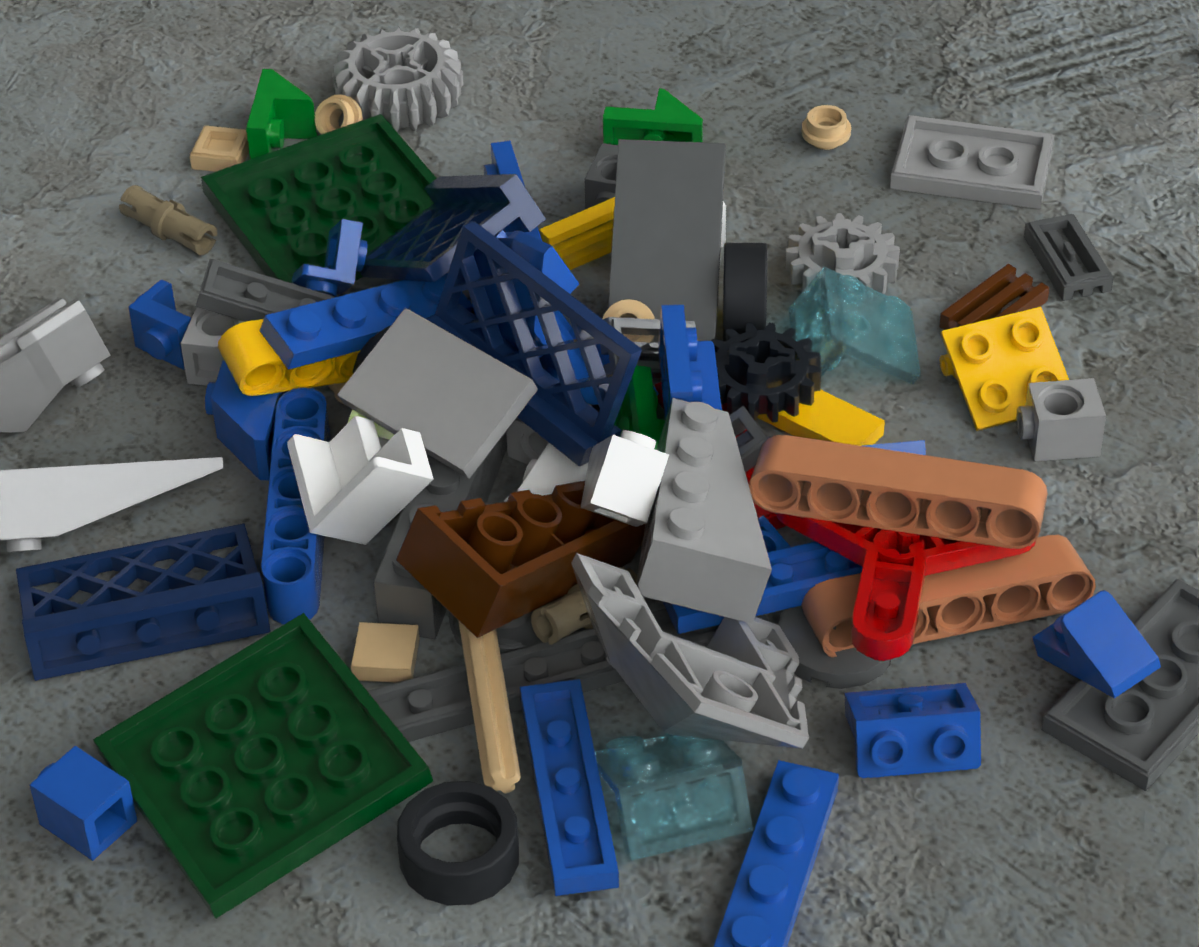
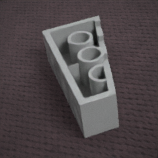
[636,398,772,624]

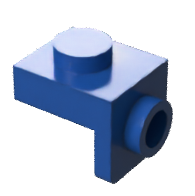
[292,219,367,297]
[128,280,191,370]

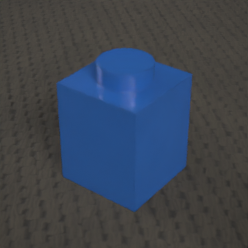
[30,746,137,861]

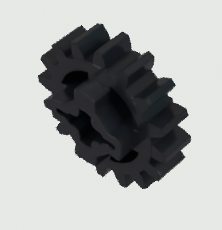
[711,322,822,423]

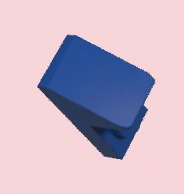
[1032,590,1161,698]

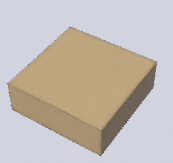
[190,125,249,172]
[351,622,420,683]

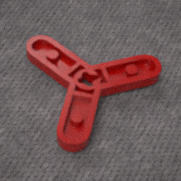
[775,513,1036,661]

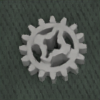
[785,213,900,305]

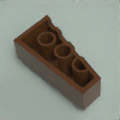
[396,481,645,638]

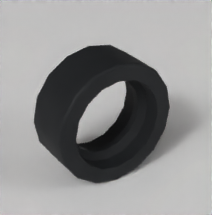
[723,243,767,342]
[397,781,519,906]

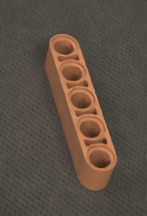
[749,435,1048,549]
[802,535,1096,657]

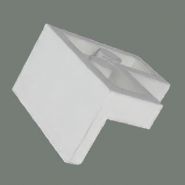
[287,416,434,545]

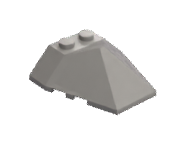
[0,298,111,432]
[571,553,809,749]

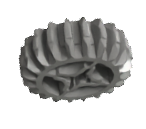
[332,27,463,132]

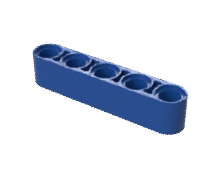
[261,388,331,624]

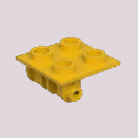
[939,307,1069,431]

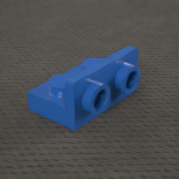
[658,305,722,420]
[844,683,981,778]

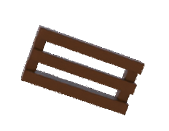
[939,264,1050,330]

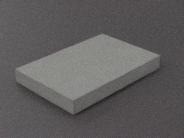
[890,115,1055,209]
[337,308,538,479]

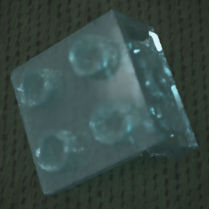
[789,266,921,384]
[595,733,753,861]

